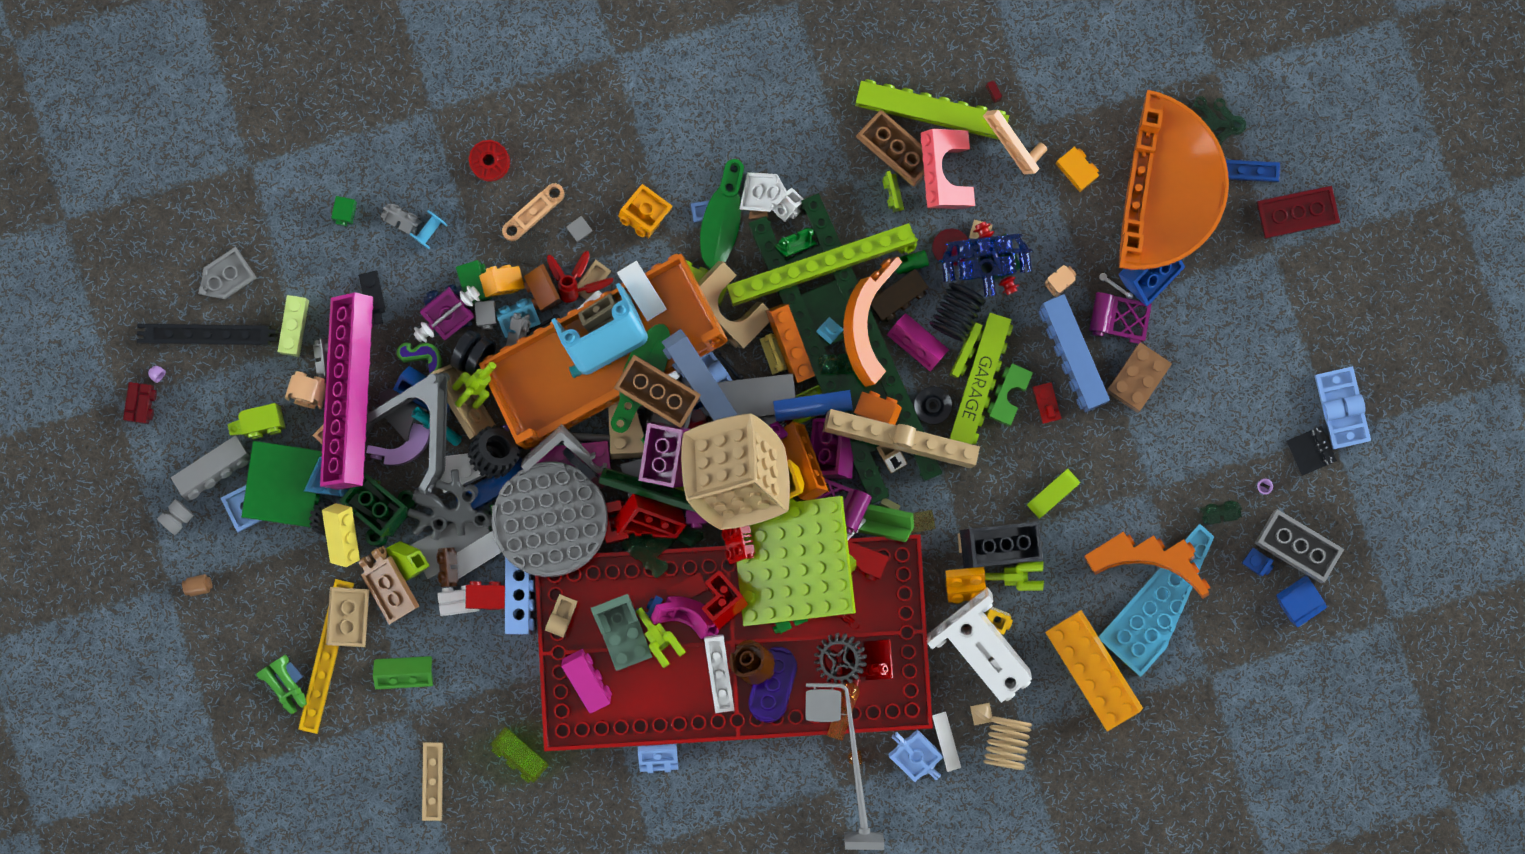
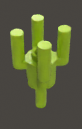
[452,362,496,409]
[985,561,1044,591]
[635,607,686,668]

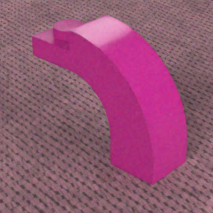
[650,596,720,639]

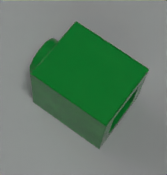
[331,196,357,227]

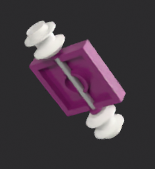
[414,286,480,343]

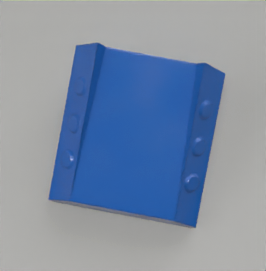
[1276,575,1327,628]

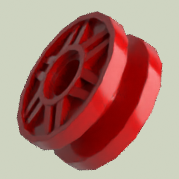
[469,140,510,182]

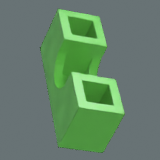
[987,364,1033,427]

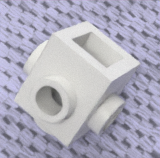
[772,188,804,222]

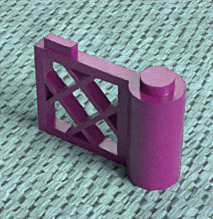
[1089,292,1152,344]
[816,478,872,535]

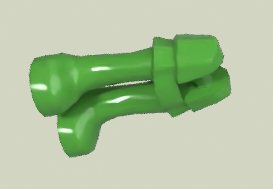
[256,655,307,714]

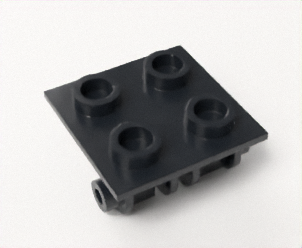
[1286,426,1337,476]

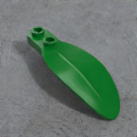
[700,159,744,269]
[611,324,670,433]

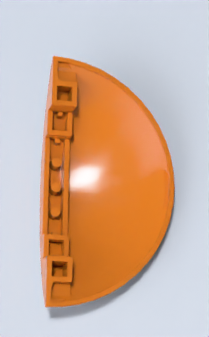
[1119,90,1229,270]

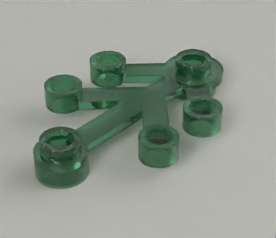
[1194,96,1246,146]

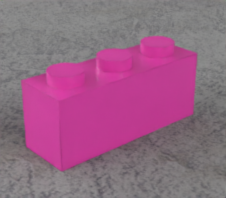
[561,649,612,714]

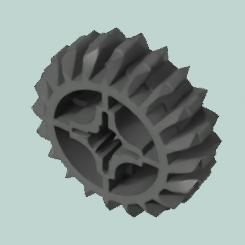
[814,633,867,685]

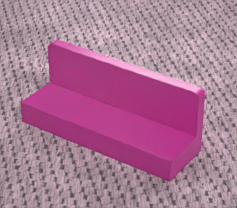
[887,313,949,372]

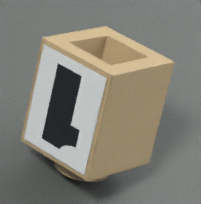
[877,446,907,473]

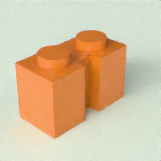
[854,391,902,425]

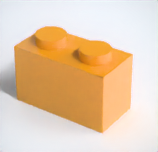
[1056,146,1099,192]
[479,264,525,297]

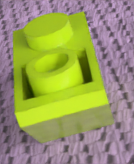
[386,541,429,581]

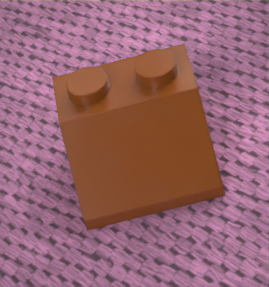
[524,264,562,313]

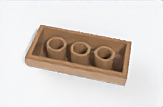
[856,110,925,187]
[614,355,701,428]

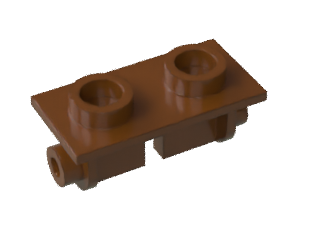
[436,547,459,587]

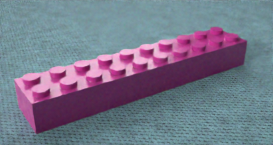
[320,292,373,490]

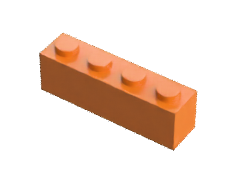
[765,303,815,383]
[781,421,828,500]

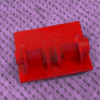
[722,525,755,564]
[860,639,893,680]

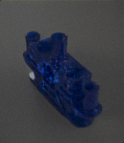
[938,234,1034,297]

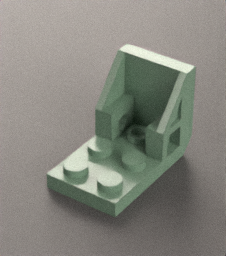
[591,594,653,671]

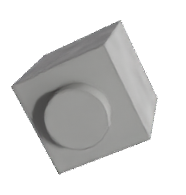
[475,301,497,330]

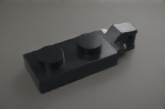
[358,270,386,325]

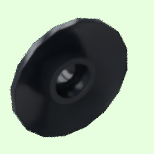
[914,386,952,424]

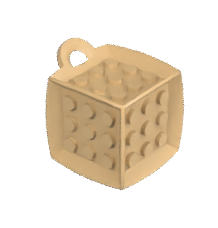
[681,413,790,530]

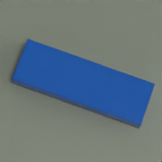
[1226,160,1280,182]

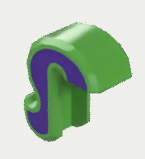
[396,343,443,374]

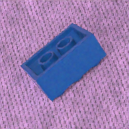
[1118,260,1185,306]

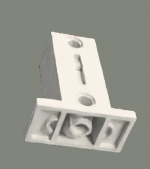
[927,587,1032,703]

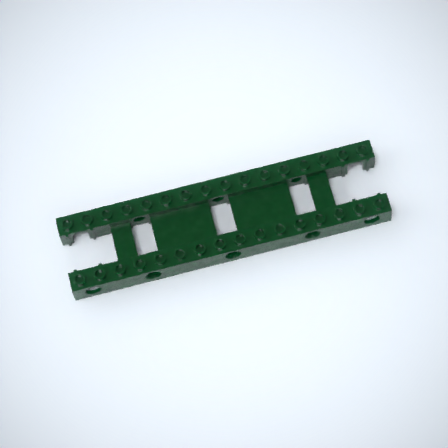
[748,193,942,505]

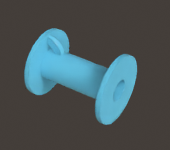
[409,210,448,249]

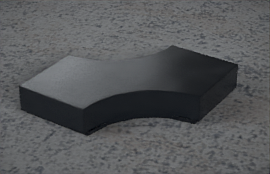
[563,447,606,489]

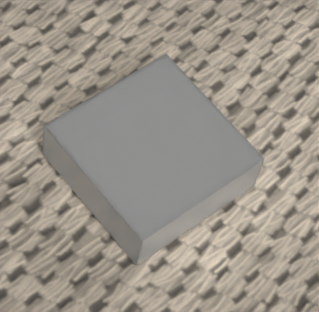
[566,216,593,243]

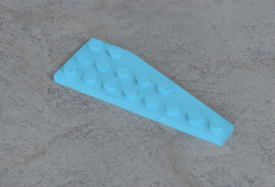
[1098,524,1214,677]

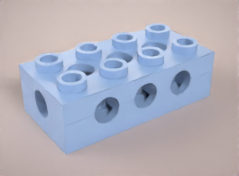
[505,557,535,635]

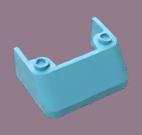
[552,283,648,375]

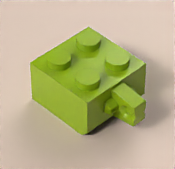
[228,403,286,440]

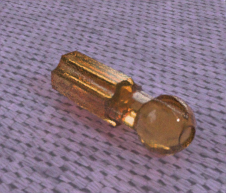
[827,683,860,741]

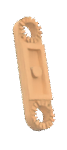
[502,183,565,241]

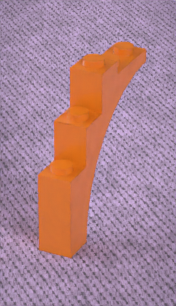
[1084,531,1210,599]

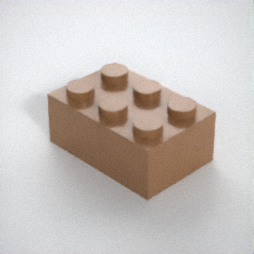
[1106,342,1172,413]

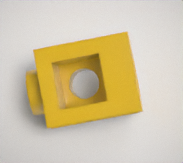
[984,607,1013,635]

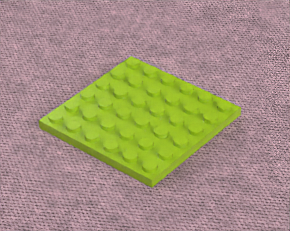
[737,496,856,626]

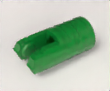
[895,250,929,274]

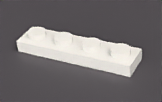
[704,634,735,713]

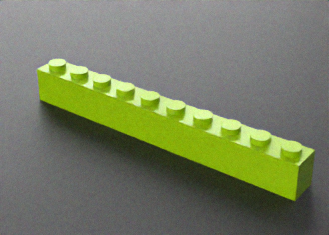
[726,223,916,306]

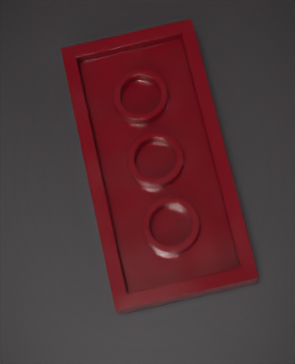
[1256,186,1340,239]

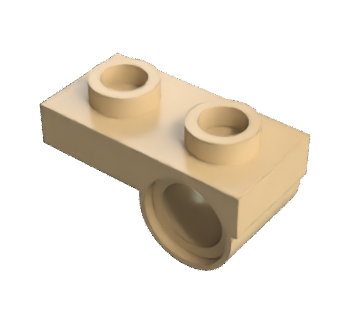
[545,594,578,638]

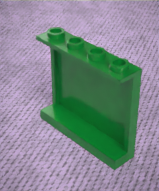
[241,441,322,528]

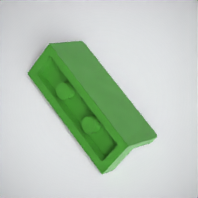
[858,504,914,542]
[373,656,433,689]

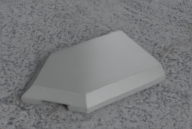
[198,247,257,299]

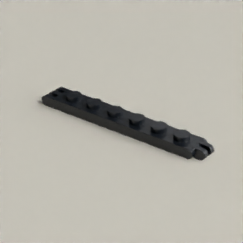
[137,324,279,345]

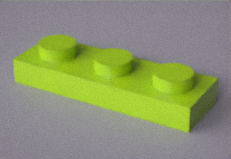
[949,322,983,378]

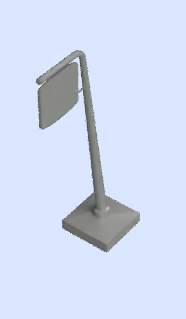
[806,683,884,850]

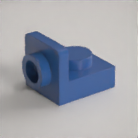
[1242,548,1274,577]
[636,596,664,618]

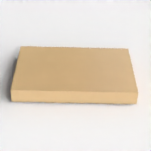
[326,587,369,647]

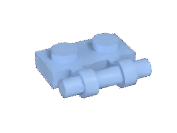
[638,744,679,773]

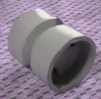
[157,499,194,535]

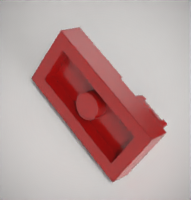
[1032,382,1061,424]

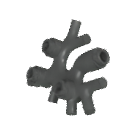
[408,469,492,540]

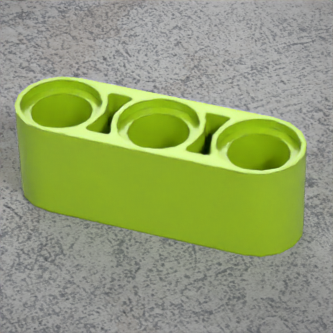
[1027,469,1081,519]

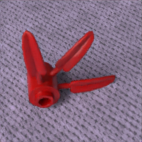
[547,251,614,303]

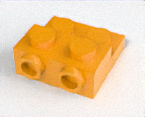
[618,184,673,239]
[946,567,986,604]

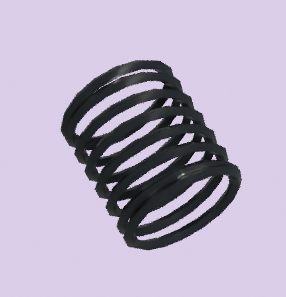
[929,282,986,342]

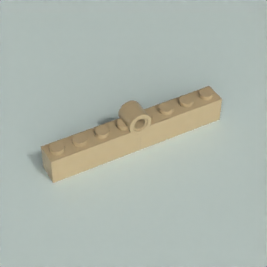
[823,409,980,468]

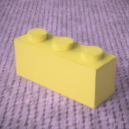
[322,503,360,567]

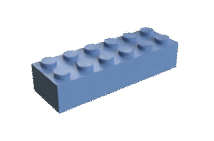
[1039,294,1110,412]

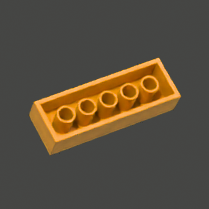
[1045,610,1143,731]

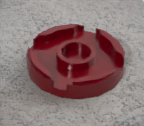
[932,228,970,267]

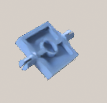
[889,729,943,782]

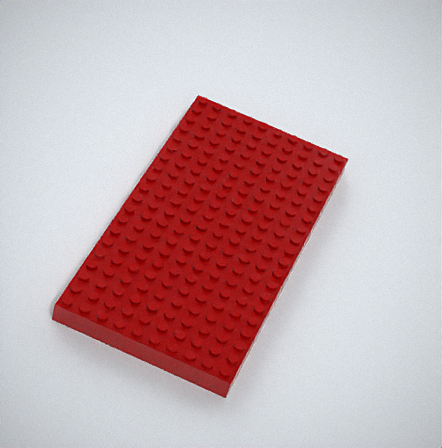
[535,534,933,751]

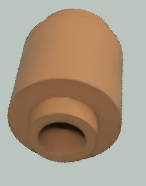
[182,574,212,597]

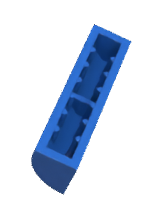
[773,390,853,422]
[455,457,523,510]

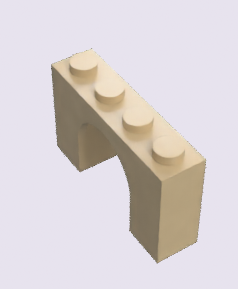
[698,261,769,349]

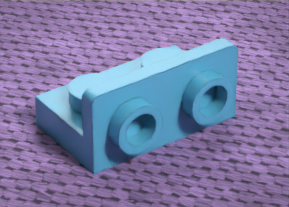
[496,298,541,338]

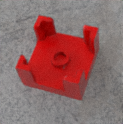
[605,500,632,544]

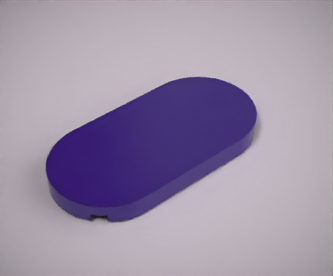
[749,647,797,723]

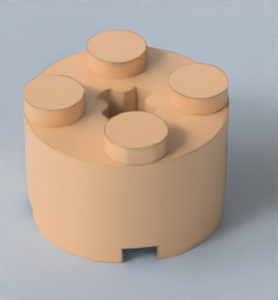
[285,371,326,409]

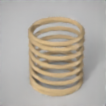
[983,716,1032,770]

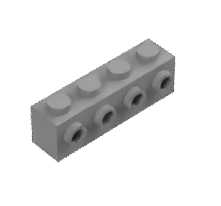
[171,435,251,501]

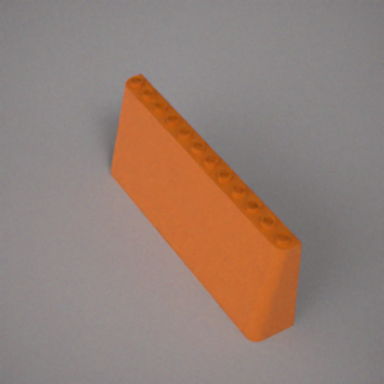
[479,254,728,449]

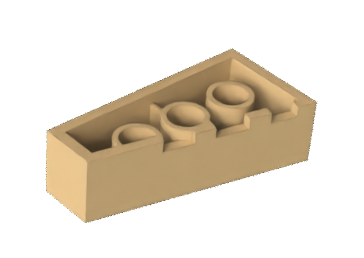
[608,402,644,459]

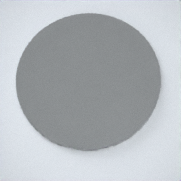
[492,462,608,577]

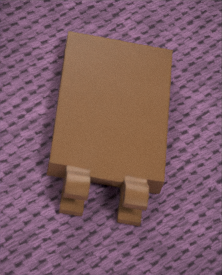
[358,546,420,625]

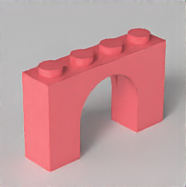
[921,129,975,209]

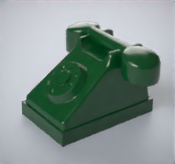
[339,472,417,548]

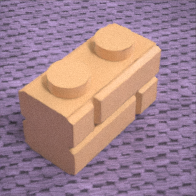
[1045,265,1076,297]

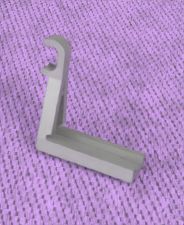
[521,424,607,473]

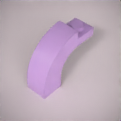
[366,423,430,466]

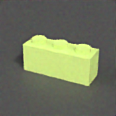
[278,295,309,357]

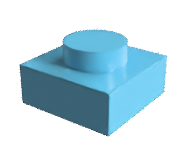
[816,317,843,344]

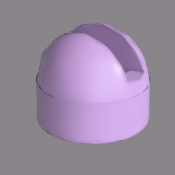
[148,366,166,383]
[1257,478,1273,494]

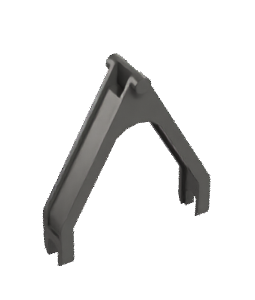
[366,373,450,495]

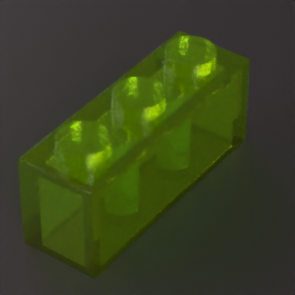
[490,727,550,783]

